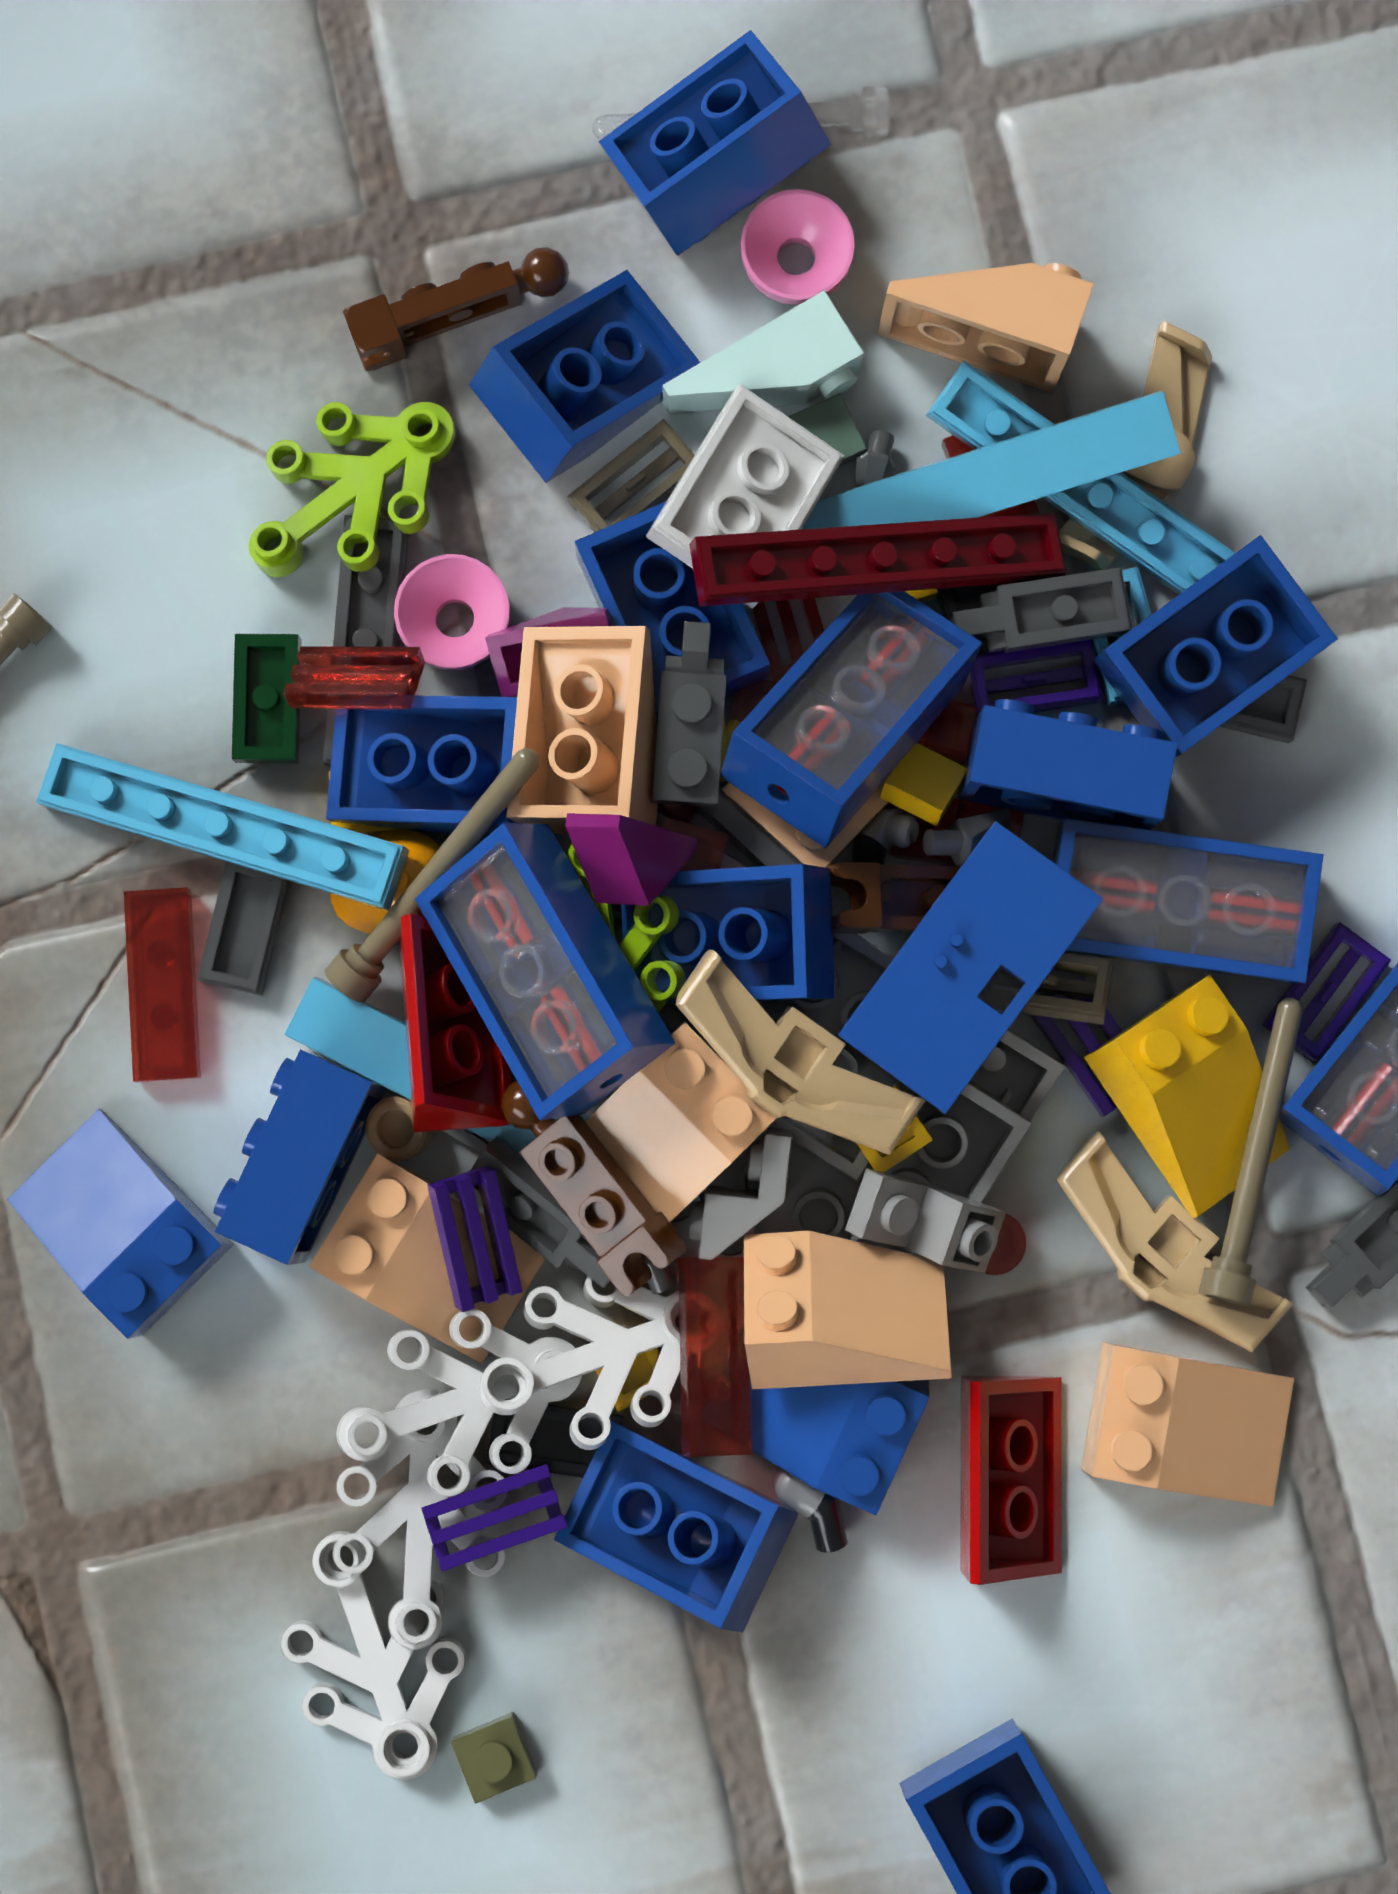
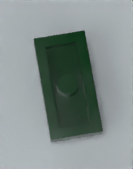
[232,634,302,764]

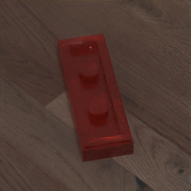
[123,887,201,1083]
[678,1257,752,1457]

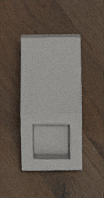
[689,1128,794,1260]
[845,1169,1006,1274]

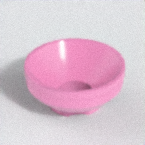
[740,189,855,305]
[394,554,510,670]

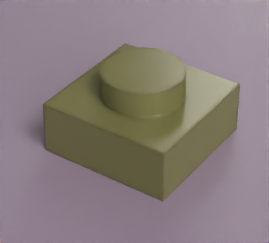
[451,1712,537,1804]

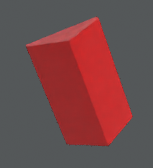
[400,913,512,1132]
[960,1376,1062,1585]

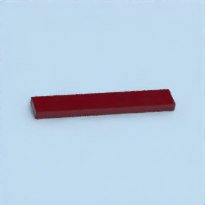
[689,512,1067,607]

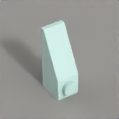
[662,290,864,414]

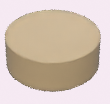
[366,1095,433,1161]

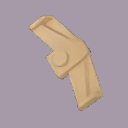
[1059,322,1212,570]
[675,950,926,1155]
[1056,1131,1294,1352]

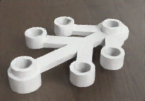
[480,1275,720,1450]
[336,1309,582,1496]
[333,1389,507,1650]
[281,1531,466,1780]

